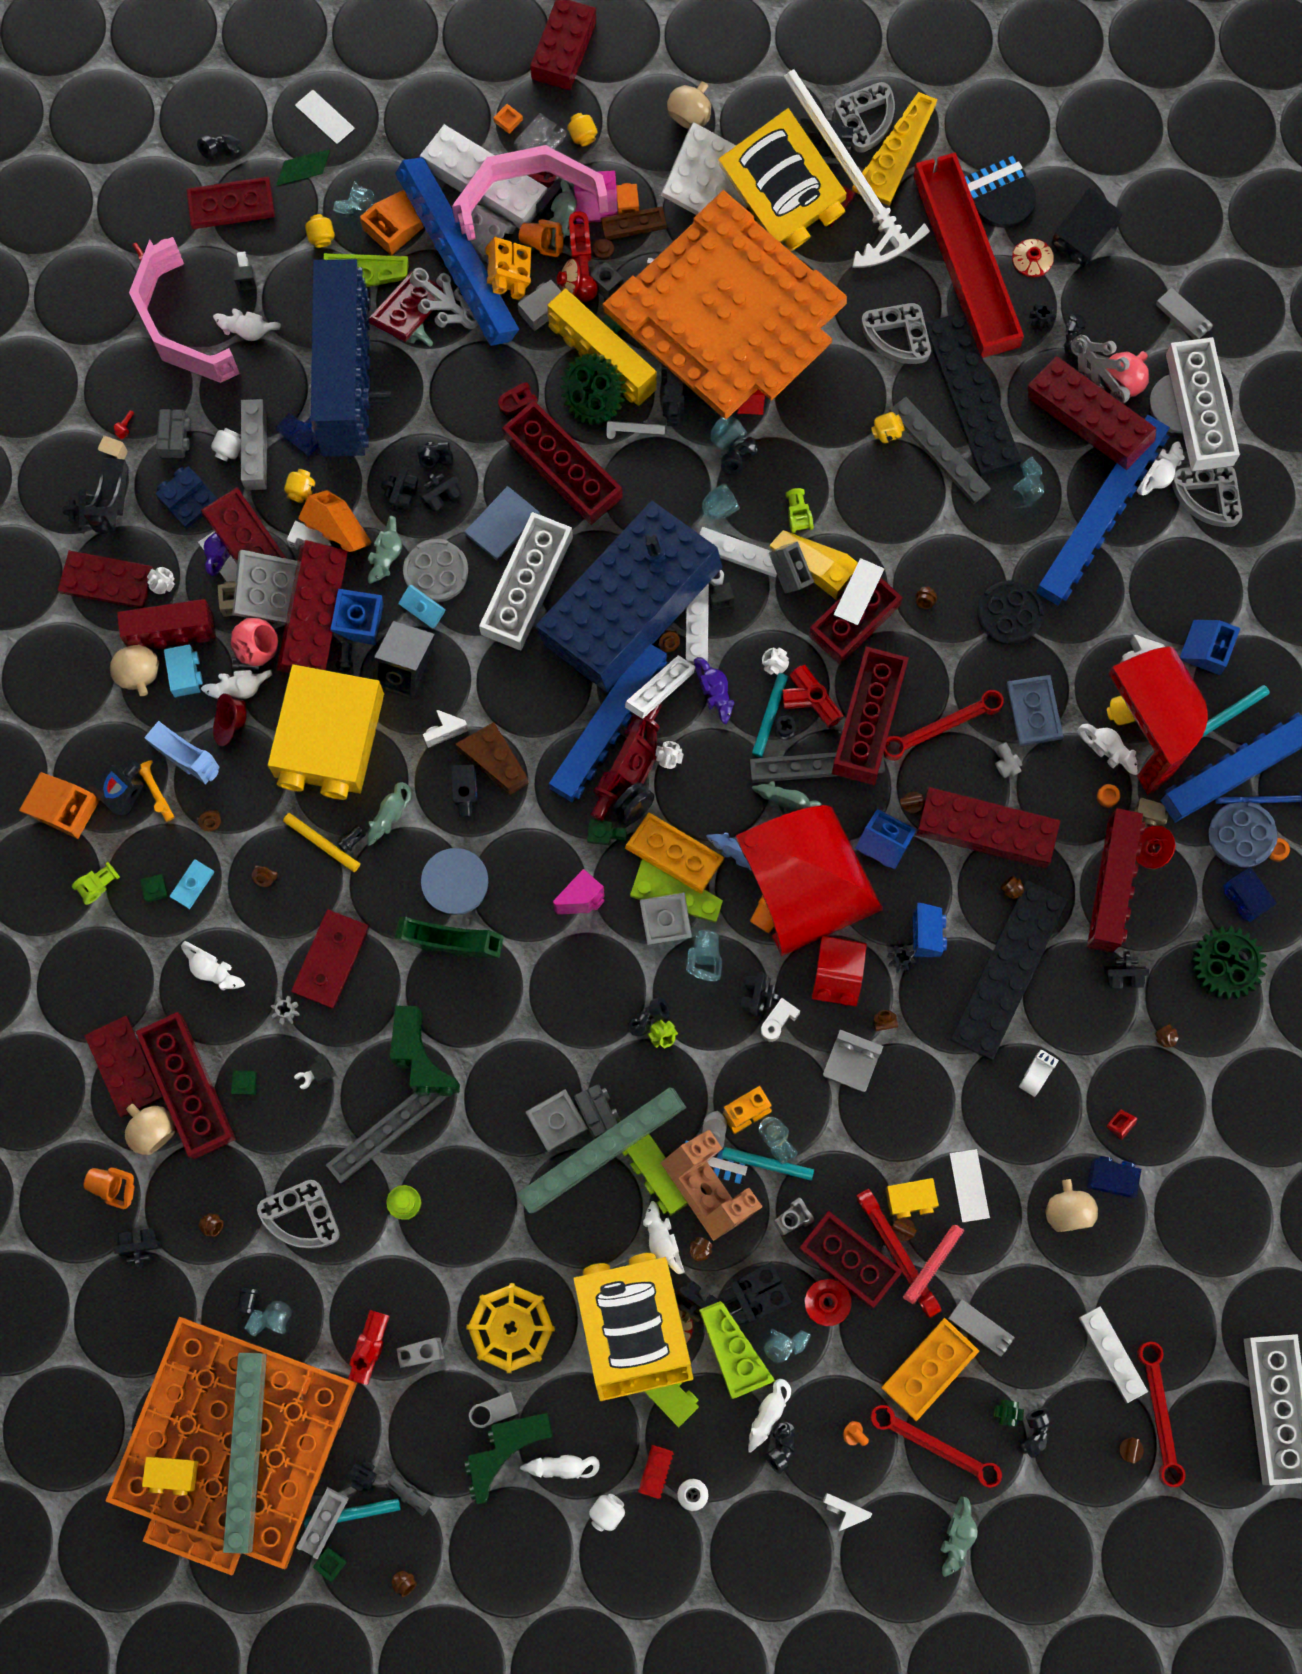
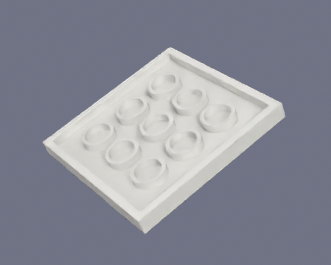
[661,122,747,215]

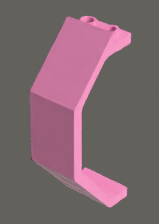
[452,145,608,241]
[129,237,240,383]

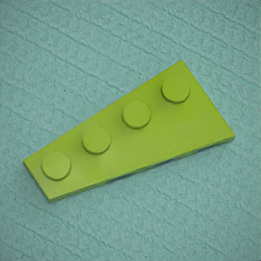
[324,253,409,287]
[630,859,723,923]
[699,1301,775,1399]

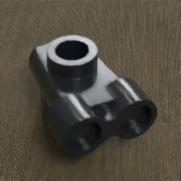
[417,441,453,468]

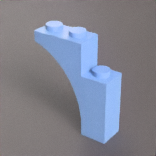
[144,721,220,785]

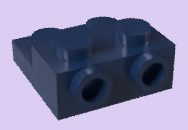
[155,466,218,529]

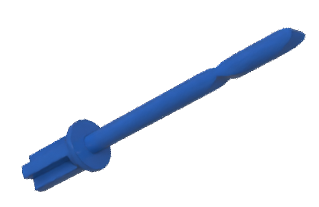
[1216,790,1302,808]

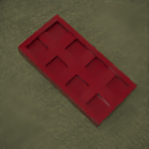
[58,550,155,609]
[84,1016,163,1118]

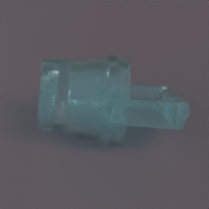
[687,930,722,981]

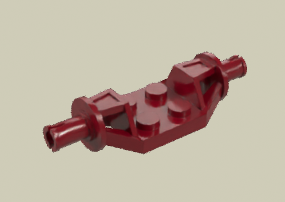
[590,703,662,821]

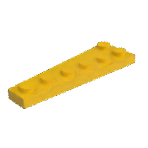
[852,92,937,206]

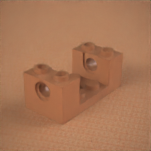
[661,1130,762,1241]

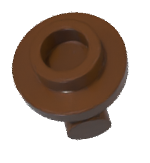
[656,630,680,652]
[900,792,925,814]
[196,809,221,831]
[252,865,278,887]
[874,1010,898,1031]
[892,1218,917,1241]
[1119,1437,1144,1464]

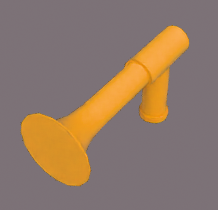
[138,761,175,822]

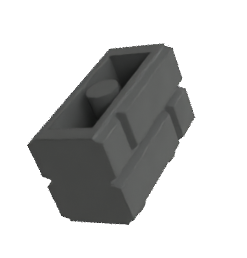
[156,409,191,458]
[769,541,814,593]
[574,1084,621,1139]

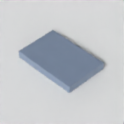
[465,486,540,561]
[1006,675,1063,746]

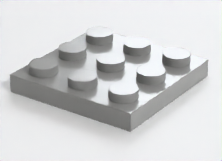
[232,550,297,625]

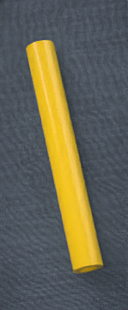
[283,813,360,872]

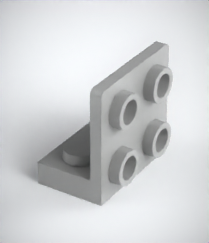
[470,205,516,263]
[823,1030,883,1092]

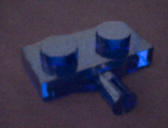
[275,413,319,457]

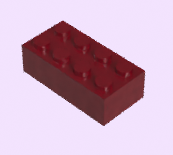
[530,0,597,91]
[809,577,903,665]
[117,599,216,649]
[798,1211,903,1310]

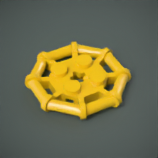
[466,1283,555,1373]

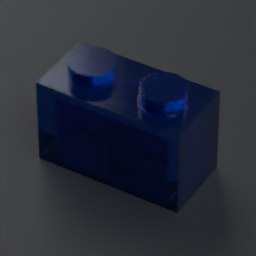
[1223,867,1277,922]
[1087,1156,1142,1198]

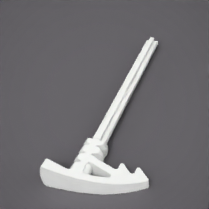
[784,69,930,268]

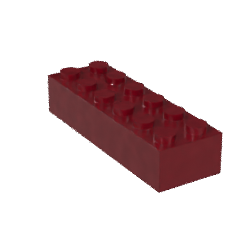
[1028,356,1156,470]
[502,401,623,525]
[277,540,348,674]
[832,647,909,785]
[916,787,1061,869]
[1086,808,1145,953]
[135,1012,236,1160]

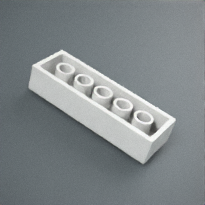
[420,124,547,228]
[1166,337,1240,471]
[479,512,573,651]
[1244,1334,1302,1485]

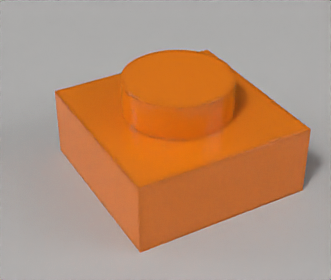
[493,104,523,134]

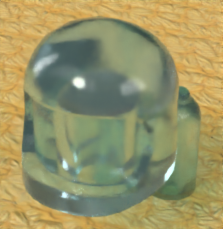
[333,181,374,216]
[1012,457,1044,502]
[758,1116,798,1164]
[244,1300,292,1337]
[764,1328,811,1363]

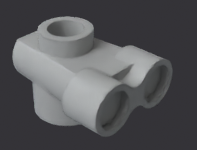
[993,742,1022,778]
[773,1198,815,1235]

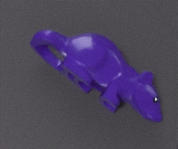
[204,533,230,577]
[694,657,734,725]

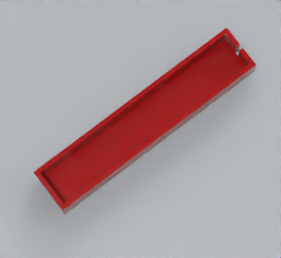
[913,152,1024,358]

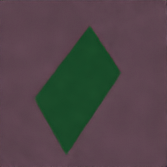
[276,149,330,186]

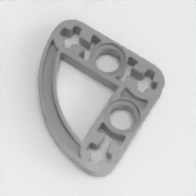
[834,82,895,153]
[861,303,931,364]
[1172,466,1242,527]
[257,1180,340,1249]

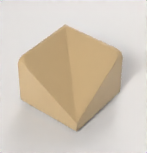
[98,436,128,459]

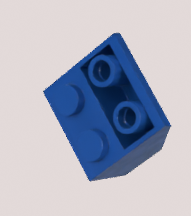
[1180,620,1240,675]

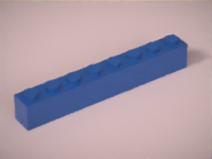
[549,644,668,802]
[1160,712,1302,823]

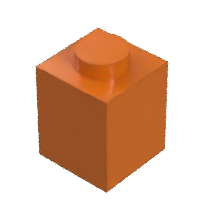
[616,183,639,215]

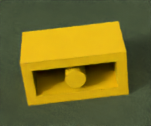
[885,1178,939,1219]
[142,1457,198,1495]

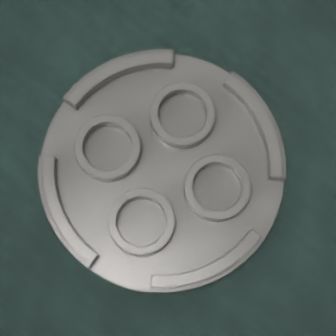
[1149,374,1183,433]
[403,539,469,603]

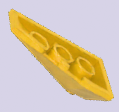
[769,530,858,599]

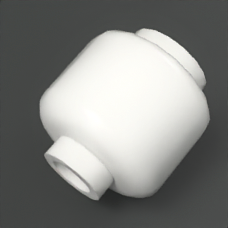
[211,428,241,462]
[677,1479,709,1511]
[589,1494,625,1531]

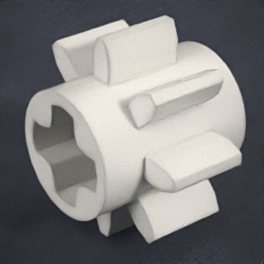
[147,567,175,594]
[762,647,789,675]
[655,741,684,769]

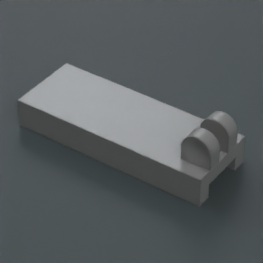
[1155,287,1213,340]
[606,421,666,439]
[948,1299,1015,1357]
[296,1487,349,1559]

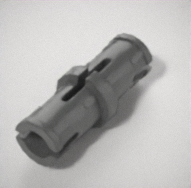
[386,1473,432,1516]

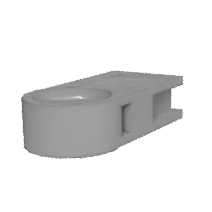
[469,1392,519,1428]

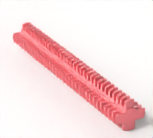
[903,1225,964,1304]

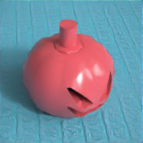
[1104,351,1149,397]
[230,618,278,666]

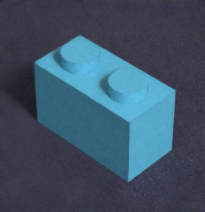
[164,645,203,697]

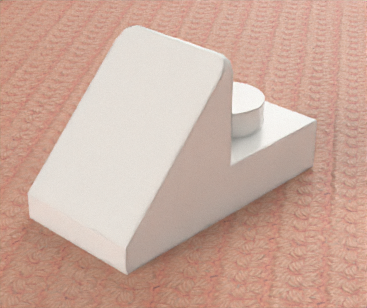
[1120,635,1165,663]
[423,710,469,748]
[823,1493,872,1531]

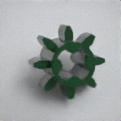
[994,1400,1024,1427]

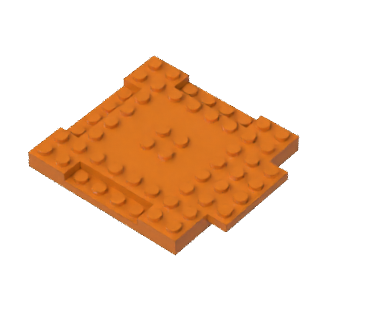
[603,190,847,420]
[106,1317,357,1576]

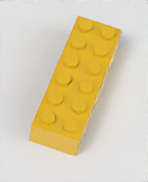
[547,288,657,406]

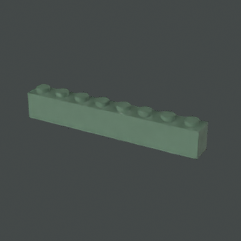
[517,1088,686,1213]
[223,1353,267,1554]

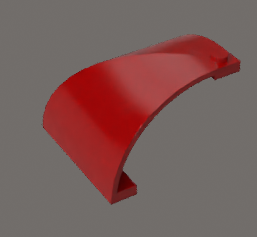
[1109,646,1208,795]
[735,805,882,957]

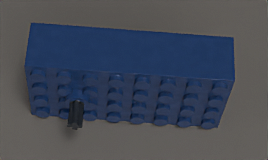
[310,259,392,456]
[535,501,723,693]

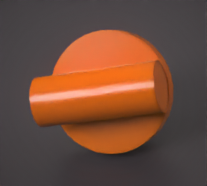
[844,1421,869,1446]

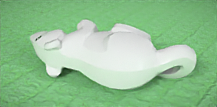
[213,309,281,341]
[1137,441,1185,495]
[201,670,272,700]
[1077,724,1137,775]
[181,941,245,991]
[643,1201,685,1274]
[748,1379,791,1452]
[520,1455,600,1479]

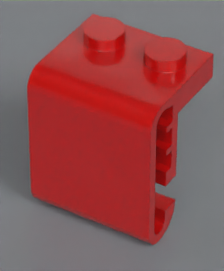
[812,936,867,1006]

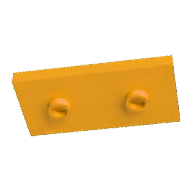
[625,812,725,894]
[881,1318,979,1421]

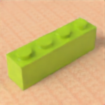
[622,1134,688,1216]
[644,1383,699,1428]

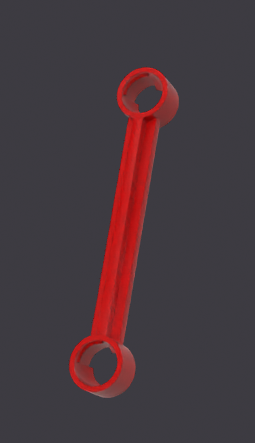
[883,690,1004,761]
[856,1189,942,1318]
[1137,1342,1186,1487]
[870,1405,1002,1488]

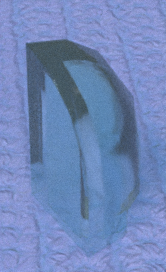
[710,416,747,450]
[702,484,740,519]

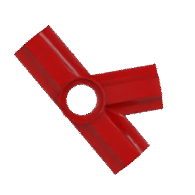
[783,665,844,728]
[348,1310,390,1385]

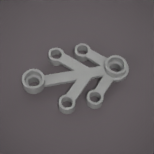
[410,268,478,329]
[1071,335,1130,403]

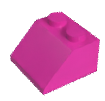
[574,171,618,223]
[553,869,605,914]

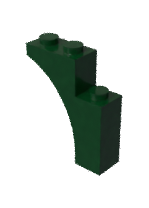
[395,917,504,958]
[390,1006,460,1096]
[465,1413,553,1504]

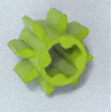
[648,1020,678,1049]

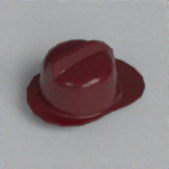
[213,693,247,746]

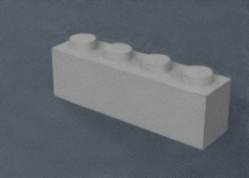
[241,399,267,490]

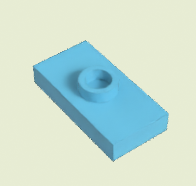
[398,585,446,628]
[170,859,214,909]

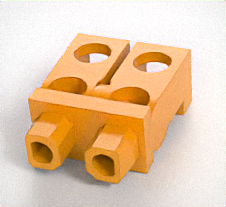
[485,237,531,300]
[723,1086,772,1134]

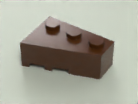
[455,722,529,795]

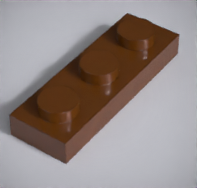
[601,206,667,240]

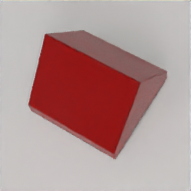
[1106,1109,1137,1140]

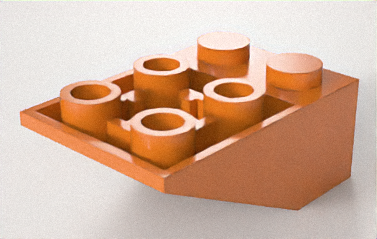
[360,190,424,256]
[298,490,372,552]
[19,772,100,839]

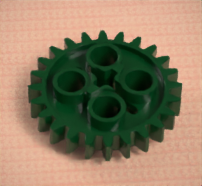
[560,353,626,425]
[1191,926,1267,1000]

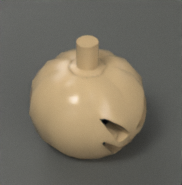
[667,81,711,129]
[110,645,159,696]
[125,1104,175,1155]
[1045,1179,1098,1232]

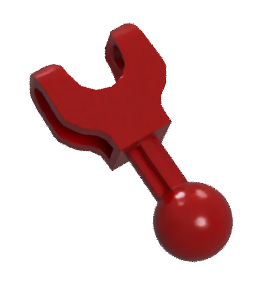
[569,211,598,302]

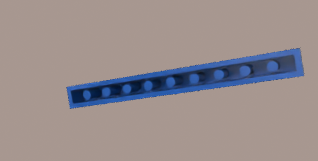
[395,157,519,346]
[1036,415,1170,606]

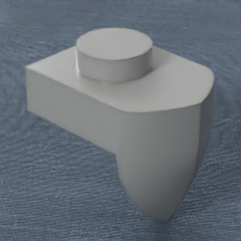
[702,1111,727,1148]

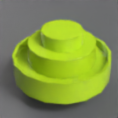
[387,1185,421,1220]

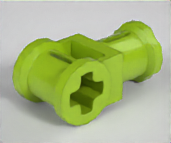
[785,488,814,533]
[72,862,120,905]

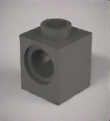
[591,262,623,299]

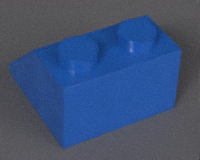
[330,589,384,645]
[855,809,917,869]
[913,903,947,957]

